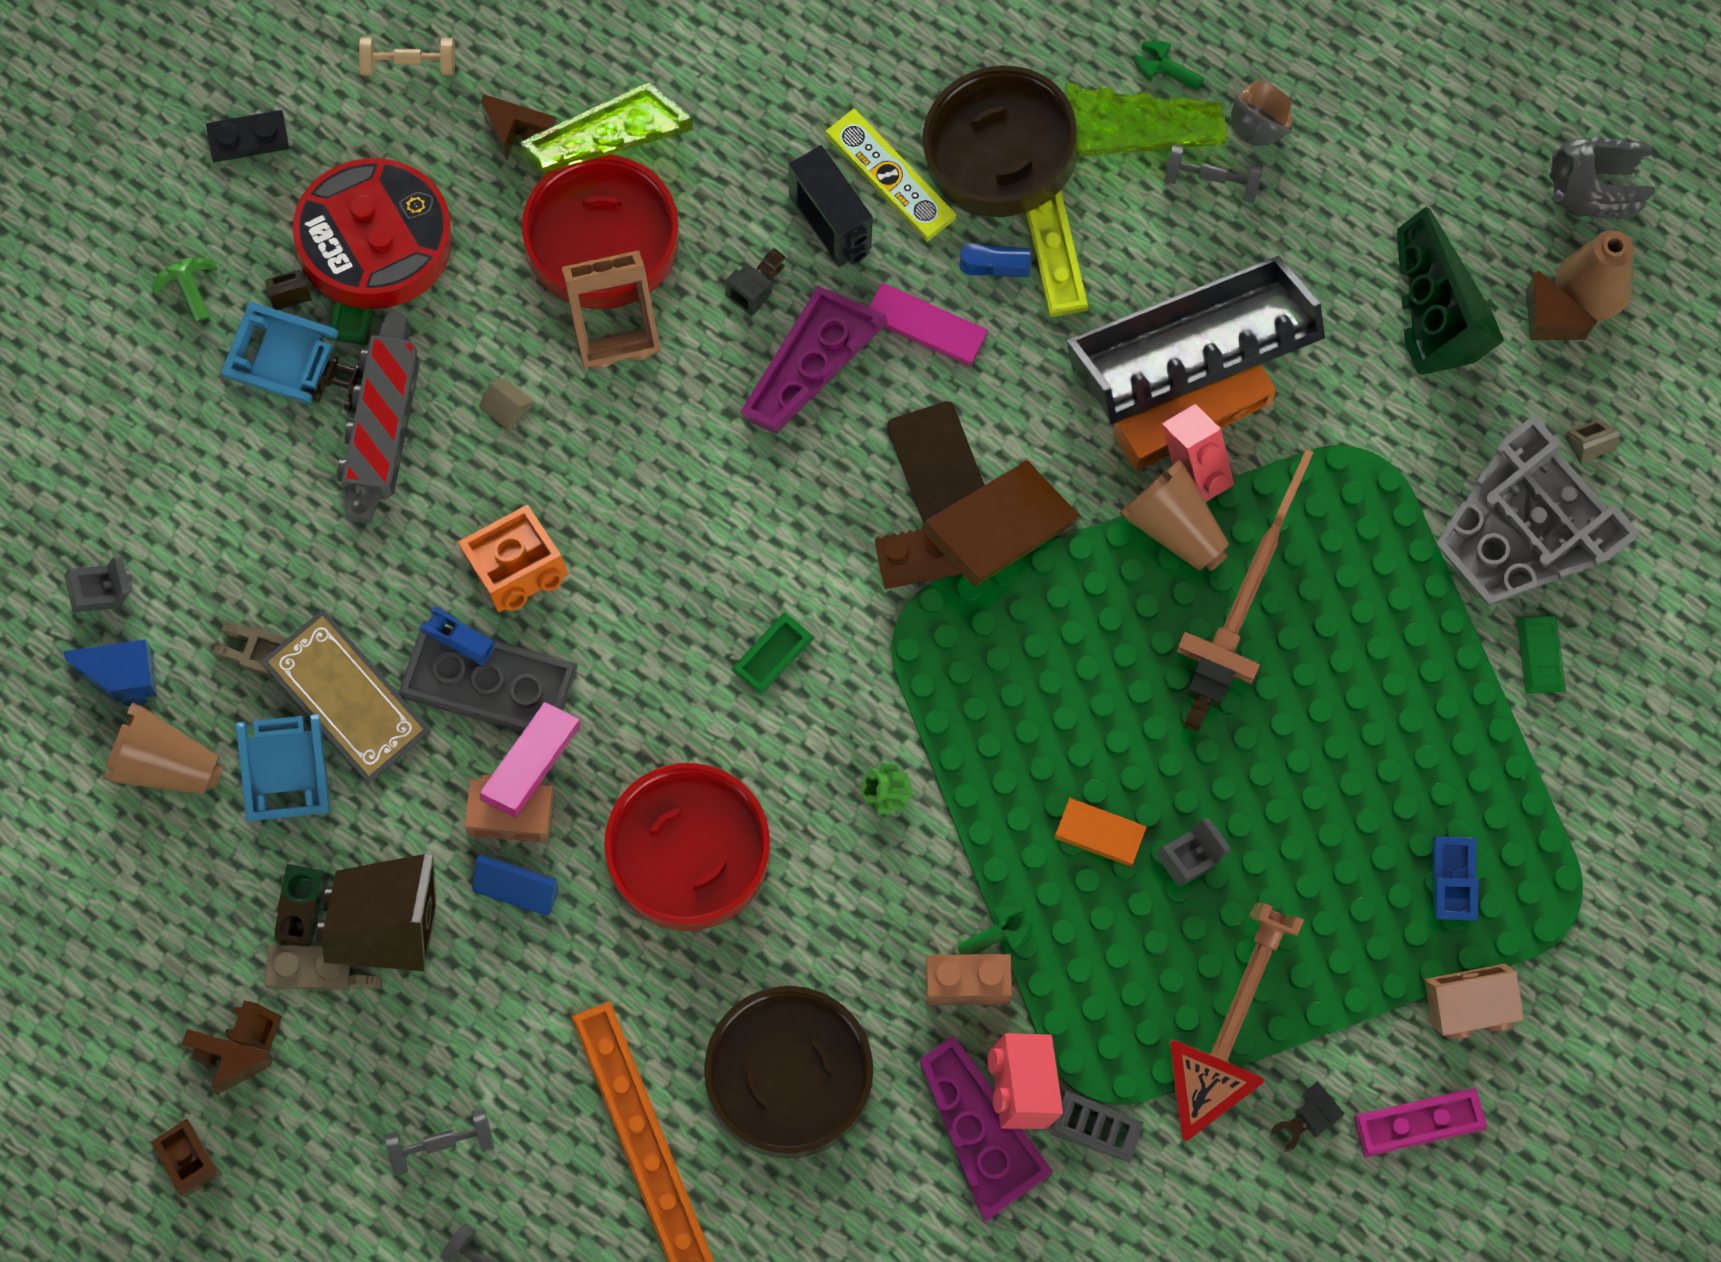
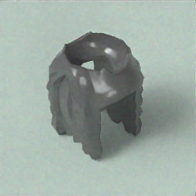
[1549,137,1655,218]

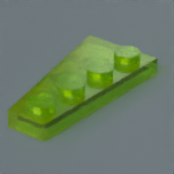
[520,83,693,173]
[1065,83,1228,157]

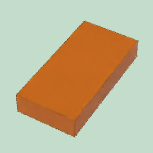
[1055,798,1147,867]

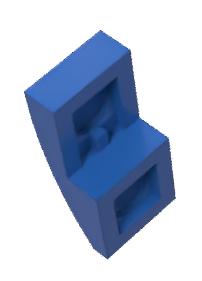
[1432,836,1479,921]

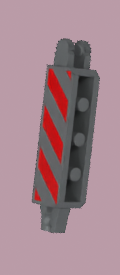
[337,310,420,524]

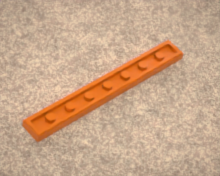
[571,1001,714,1262]

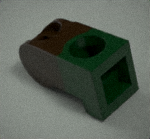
[275,864,329,946]

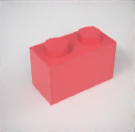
[1162,404,1234,502]
[988,1033,1063,1129]

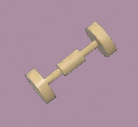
[359,37,455,77]

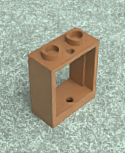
[562,251,661,368]

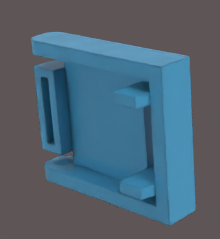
[221,301,339,405]
[236,714,330,821]

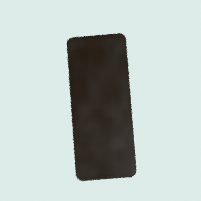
[887,401,985,524]

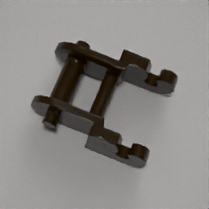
[313,356,363,412]

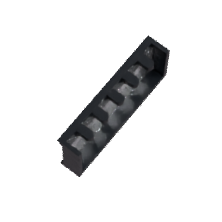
[1066,255,1325,425]

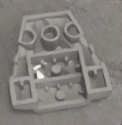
[1436,415,1640,606]

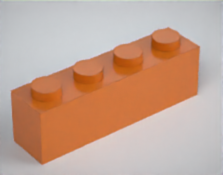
[1113,364,1277,472]

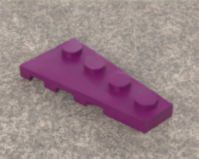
[740,286,888,434]
[919,1035,1053,1223]

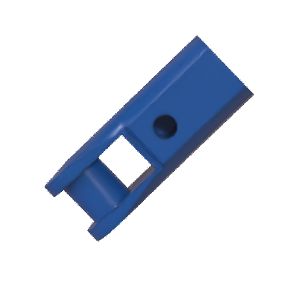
[959,243,1030,277]
[419,607,495,666]

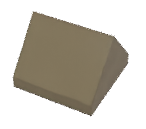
[479,378,535,431]
[1565,419,1619,463]

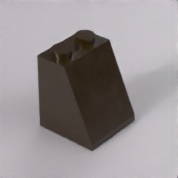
[316,854,437,971]

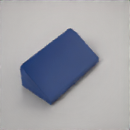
[472,855,559,916]

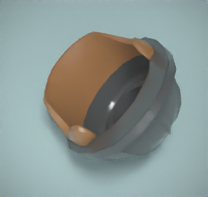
[1231,81,1293,146]

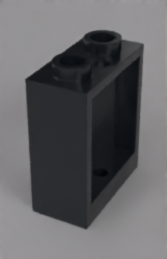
[788,144,873,267]

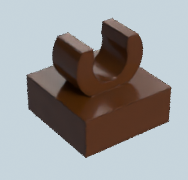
[225,1000,282,1052]

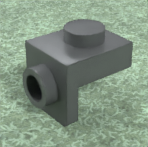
[64,556,132,612]
[1155,818,1231,888]

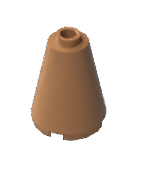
[1555,231,1633,321]
[1120,459,1229,572]
[103,703,224,795]

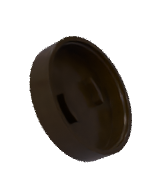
[922,65,1079,217]
[704,986,873,1159]

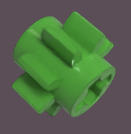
[861,763,912,815]

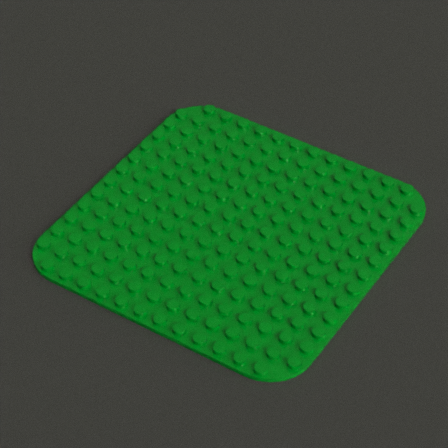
[891,445,1583,1105]

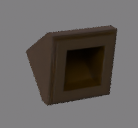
[265,269,312,310]

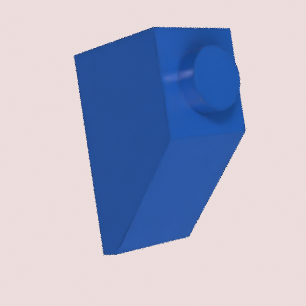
[64,639,157,706]

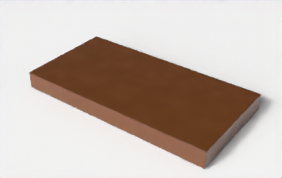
[921,460,1080,587]

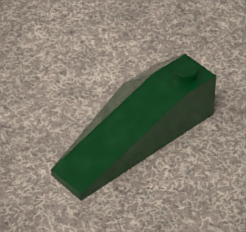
[1397,207,1504,375]

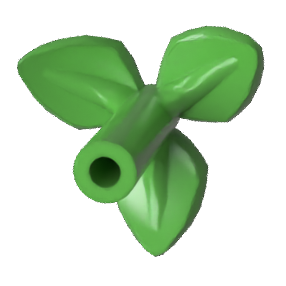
[152,257,218,323]

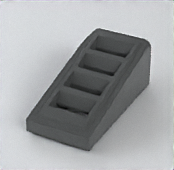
[1050,1091,1144,1163]

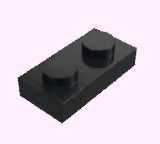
[206,110,290,163]

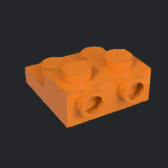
[457,504,569,613]

